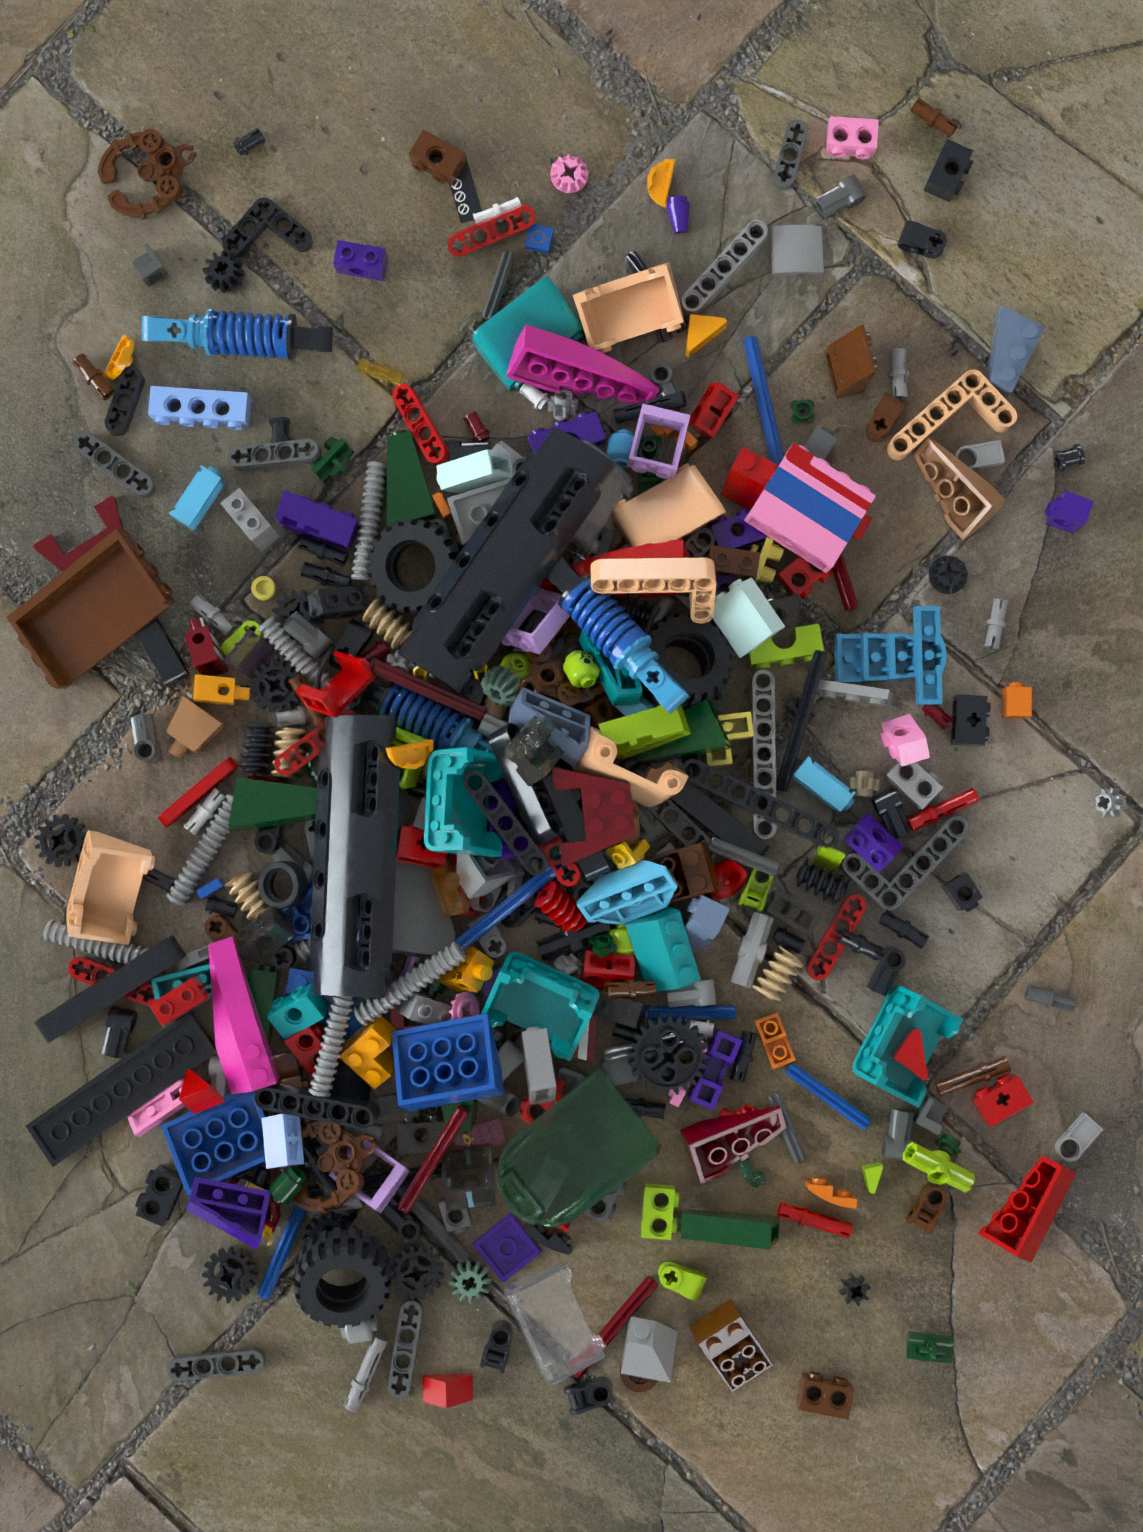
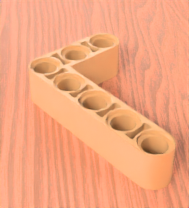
[887,369,1017,460]
[590,558,716,624]

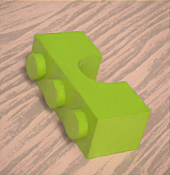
[747,624,824,670]

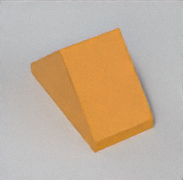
[685,314,727,358]

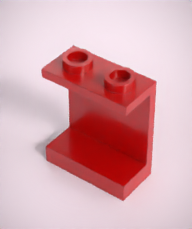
[295,651,376,718]

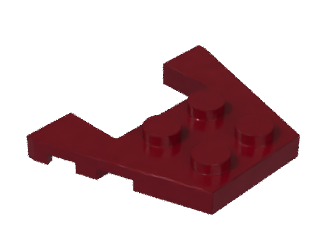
[32,495,123,572]
[552,768,635,866]

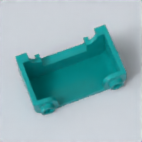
[472,276,585,391]
[424,747,503,857]
[481,952,600,1061]
[852,986,964,1108]

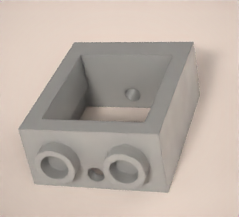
[220,488,280,552]
[521,1026,556,1105]

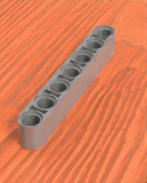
[750,669,777,840]

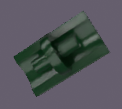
[310,436,354,484]
[905,1331,954,1364]

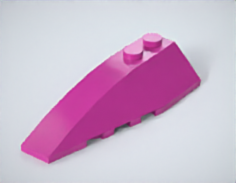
[506,324,659,404]
[209,936,280,1094]

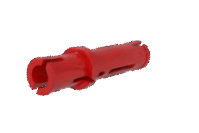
[906,788,979,832]
[777,1202,853,1239]

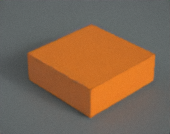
[433,492,453,522]

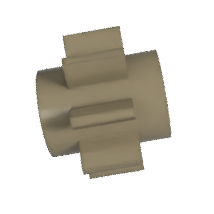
[849,771,880,797]

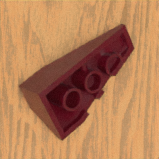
[680,1106,786,1185]

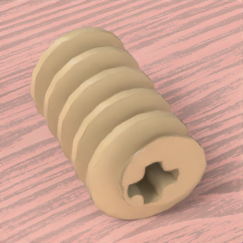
[362,598,413,649]
[271,728,307,779]
[224,871,274,926]
[752,946,803,1001]

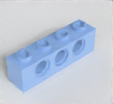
[148,386,252,430]

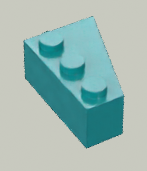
[578,629,643,706]
[151,964,212,1027]

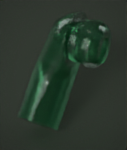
[737,1157,766,1188]

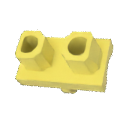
[750,537,784,584]

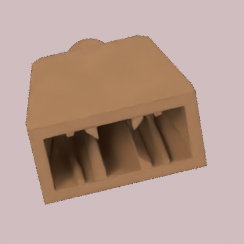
[166,697,226,759]

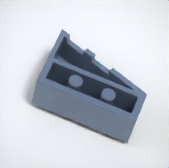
[986,305,1045,399]
[508,688,590,767]
[684,895,730,952]

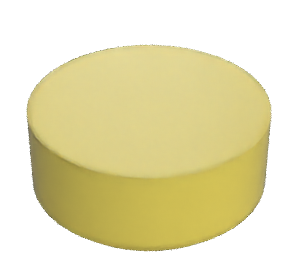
[251,576,277,601]

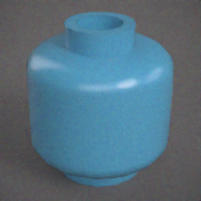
[607,429,639,468]

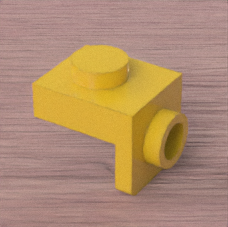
[606,839,650,869]

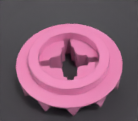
[550,154,589,193]
[449,992,480,1020]

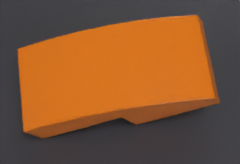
[651,425,698,453]
[755,1013,796,1070]
[805,1177,857,1209]

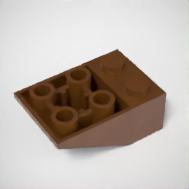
[825,324,878,399]
[643,840,720,903]
[689,1299,773,1392]

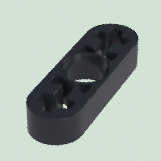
[105,367,145,436]

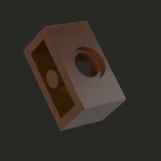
[409,129,466,186]

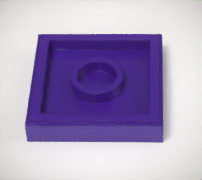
[472,1211,542,1283]

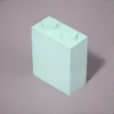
[436,449,514,494]
[713,577,785,658]

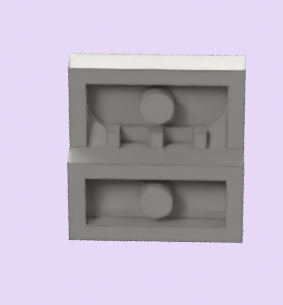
[770,225,824,277]

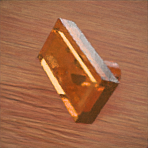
[430,865,470,917]

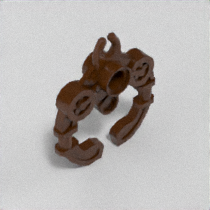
[98,129,197,220]
[518,621,606,708]
[280,1121,377,1214]

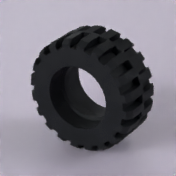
[367,519,461,614]
[641,612,734,711]
[294,1227,391,1328]

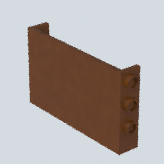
[6,529,176,689]

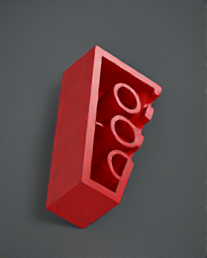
[978,1156,1076,1263]

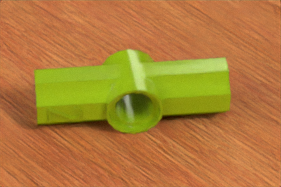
[903,1142,975,1193]

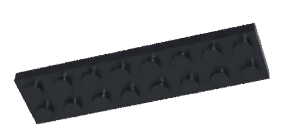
[25,1011,216,1167]

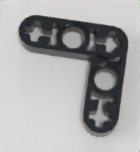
[222,197,313,258]

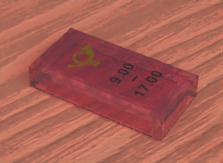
[454,1118,506,1156]

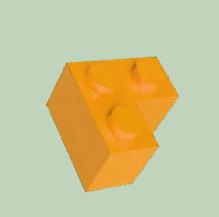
[340,1016,396,1090]

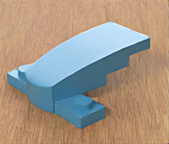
[834,606,947,705]

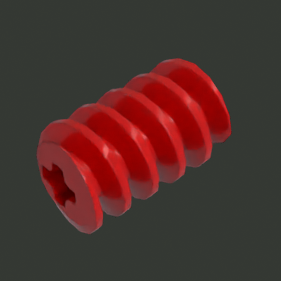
[534,881,587,932]

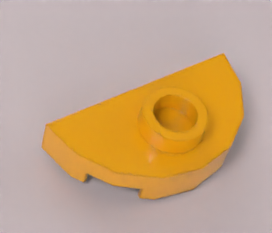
[647,159,676,208]
[103,334,134,381]
[386,739,434,769]

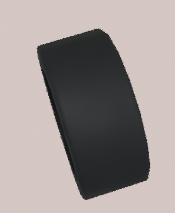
[258,861,308,909]

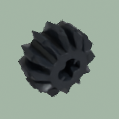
[203,250,245,294]

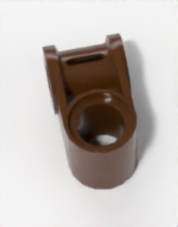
[866,392,906,442]
[204,915,249,955]
[906,1182,947,1234]

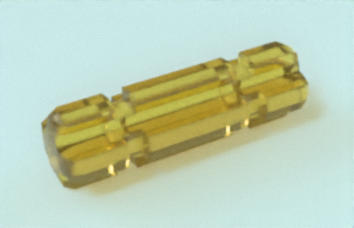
[357,359,404,385]

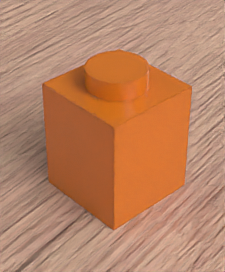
[1001,682,1032,719]

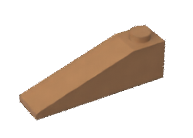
[914,437,1007,540]

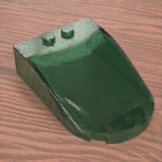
[497,1066,662,1227]

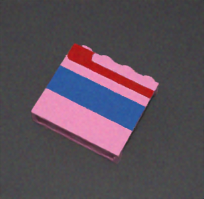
[744,443,876,573]

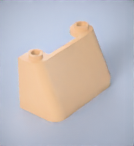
[573,262,684,353]
[610,463,726,547]
[572,726,689,807]
[66,830,155,945]

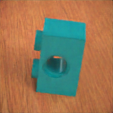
[267,983,330,1040]

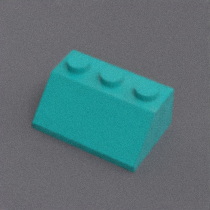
[625,906,701,992]

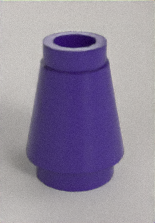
[666,196,690,234]

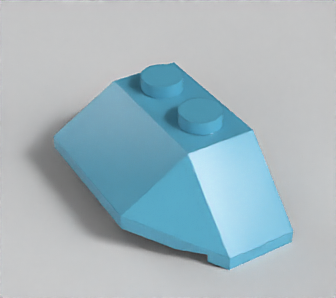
[576,860,678,924]

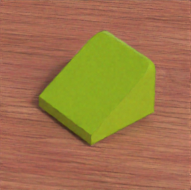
[813,846,845,870]
[861,1162,883,1194]

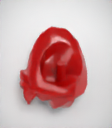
[710,859,747,902]

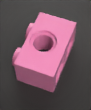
[880,714,930,766]

